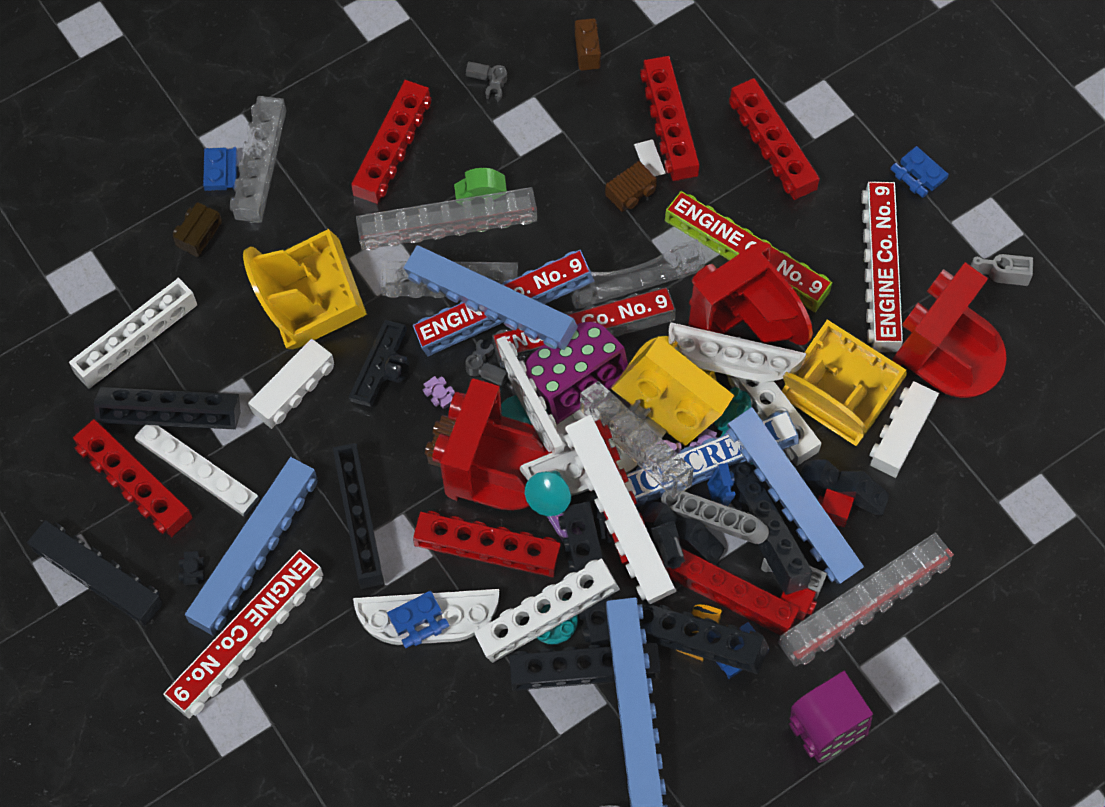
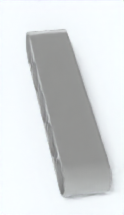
[661,488,769,544]

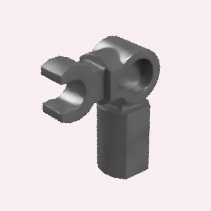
[466,62,507,101]
[466,339,508,386]
[622,400,667,444]

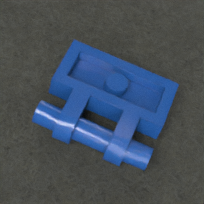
[890,146,949,198]
[387,591,450,649]

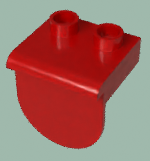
[688,242,813,345]
[893,262,1006,398]
[432,378,552,510]

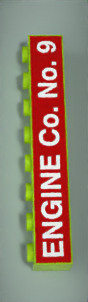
[665,191,832,312]

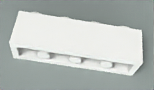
[248,339,334,429]
[869,381,939,478]

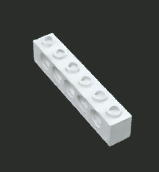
[69,278,197,389]
[726,337,821,466]
[474,558,620,663]

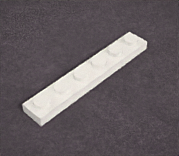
[135,425,259,517]

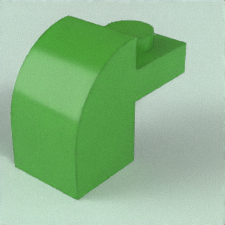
[454,168,507,206]

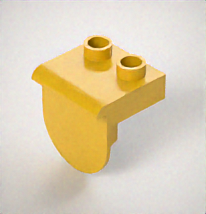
[243,229,367,349]
[782,320,906,446]
[611,336,734,446]

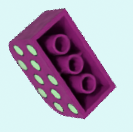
[525,322,628,425]
[789,671,873,763]

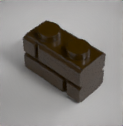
[173,202,222,257]

